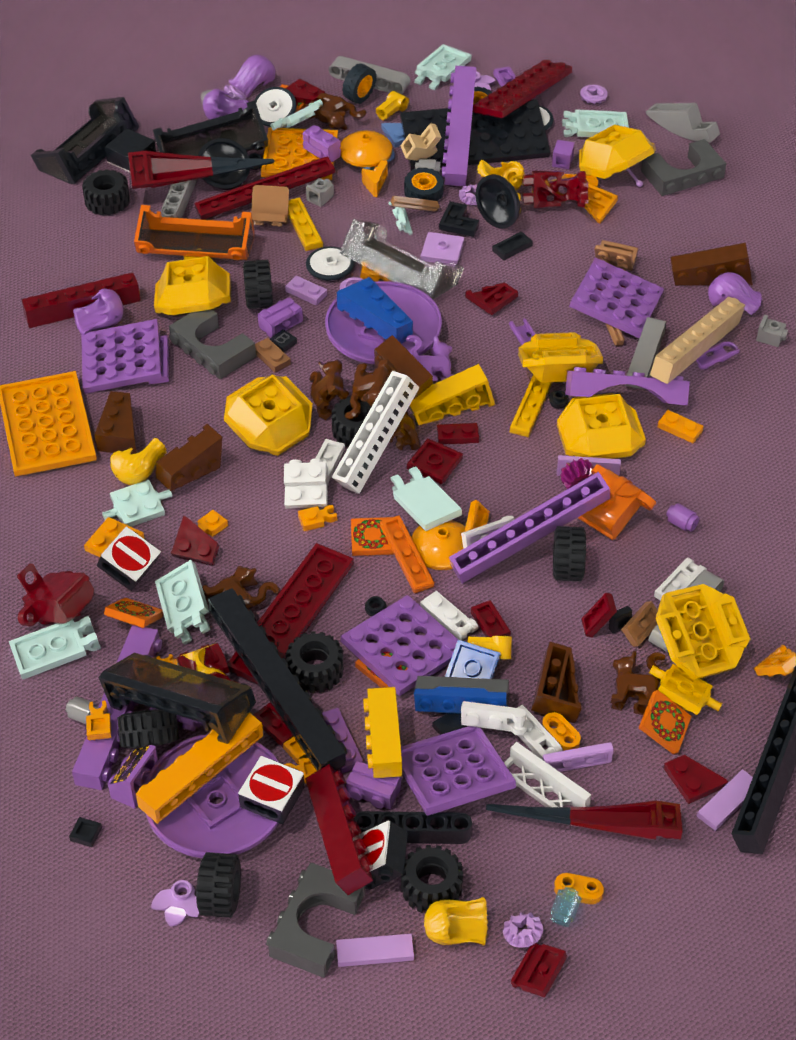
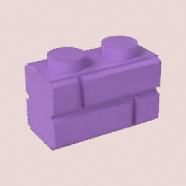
[303,125,341,162]
[258,297,303,338]
[346,761,401,809]

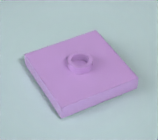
[420,232,464,266]

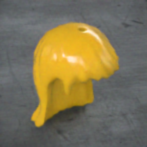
[477,160,525,191]
[110,438,167,485]
[424,897,488,945]

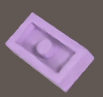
[285,276,327,306]

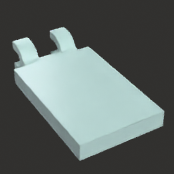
[414,44,472,90]
[562,109,629,137]
[391,466,462,531]
[155,560,210,645]
[9,616,101,680]

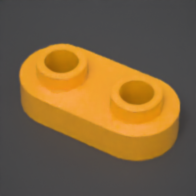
[542,712,581,751]
[554,873,604,904]

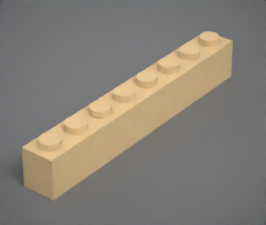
[650,297,745,384]

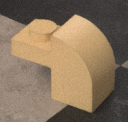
[400,123,442,161]

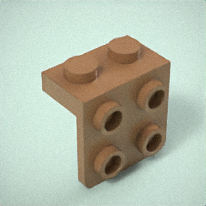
[251,185,289,227]
[594,240,638,271]

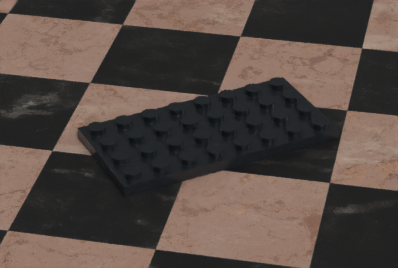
[400,99,550,170]

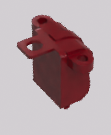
[17,563,95,626]

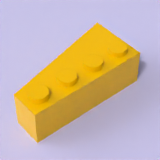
[409,364,495,425]
[363,687,402,778]

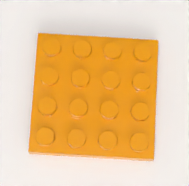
[261,127,338,180]

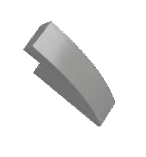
[646,103,720,143]

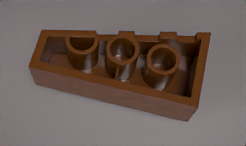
[670,243,753,286]

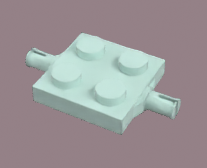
[270,99,323,130]
[102,479,172,527]

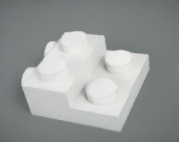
[284,459,328,509]

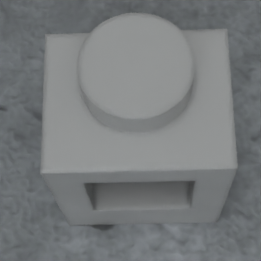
[306,178,334,207]
[756,315,788,347]

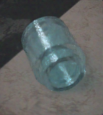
[550,887,582,927]

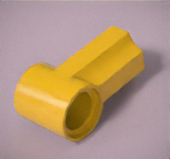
[376,91,409,121]
[467,636,512,659]

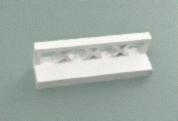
[504,742,591,826]

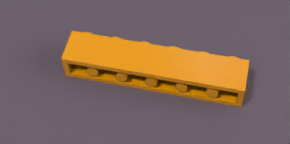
[136,707,263,824]

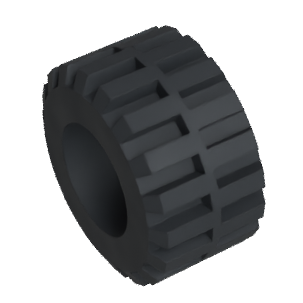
[82,169,130,215]
[243,259,273,309]
[332,396,371,447]
[553,526,586,582]
[286,631,344,693]
[117,709,179,748]
[401,845,463,913]
[196,852,241,918]

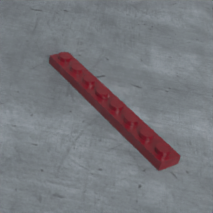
[194,156,335,220]

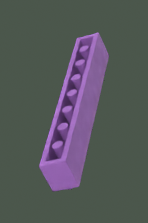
[442,65,476,187]
[449,472,610,584]
[72,625,162,790]

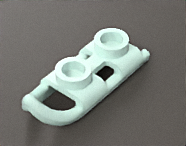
[388,202,413,235]

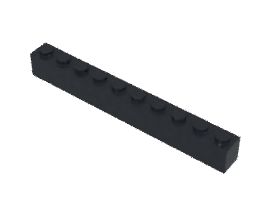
[209,588,347,771]
[731,666,796,854]

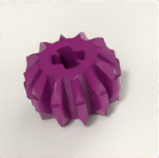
[560,458,594,489]

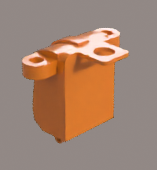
[578,464,656,540]

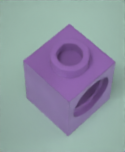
[552,140,575,169]

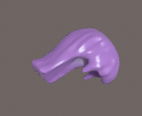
[229,55,276,98]
[203,89,249,129]
[708,272,762,315]
[73,289,124,335]

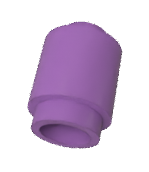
[666,503,700,532]

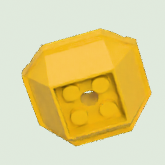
[579,125,656,179]
[154,256,231,315]
[518,332,603,383]
[224,375,313,456]
[557,393,646,459]
[656,584,750,680]

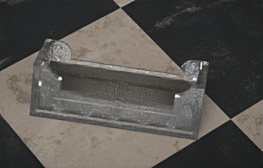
[340,219,464,300]

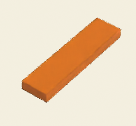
[380,515,435,594]

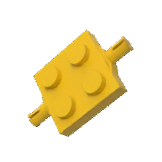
[649,664,723,715]

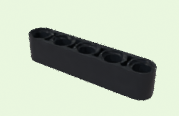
[354,811,472,844]

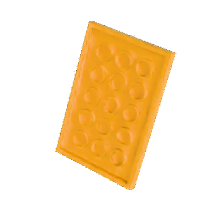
[0,371,97,477]

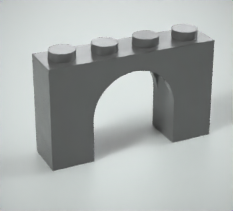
[641,139,726,196]
[169,309,256,380]
[266,862,365,978]

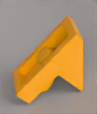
[362,160,388,197]

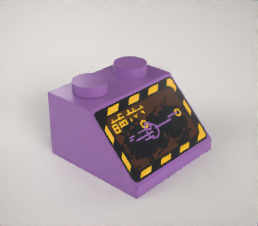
[108,745,158,809]

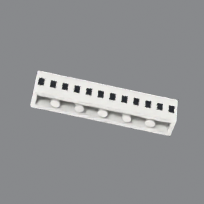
[332,371,420,494]

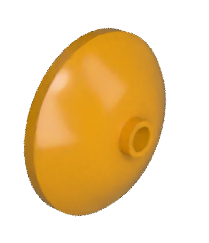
[340,130,392,167]
[411,520,465,570]

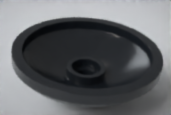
[198,138,250,190]
[475,174,520,229]

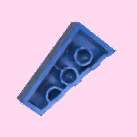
[337,277,413,343]

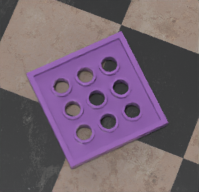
[569,257,664,338]
[82,319,162,394]
[340,595,458,696]
[401,726,516,816]

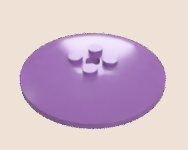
[325,281,442,364]
[145,734,279,858]

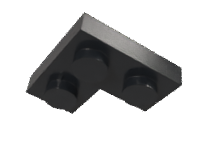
[439,201,479,237]

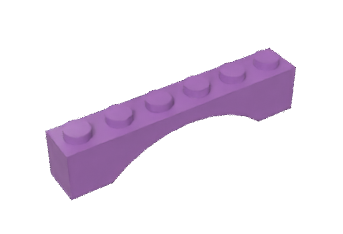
[565,367,690,405]

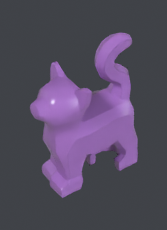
[406,335,452,384]

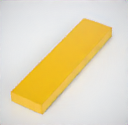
[288,197,323,251]
[509,374,552,437]

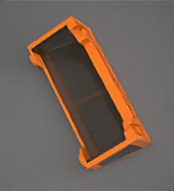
[134,205,255,260]

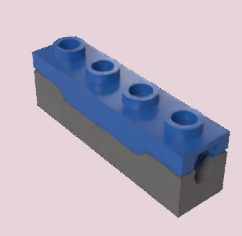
[414,676,510,713]

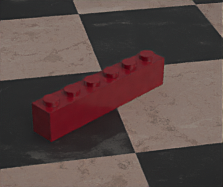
[21,272,141,328]
[305,764,373,895]

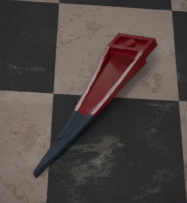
[128,151,275,189]
[486,800,683,840]

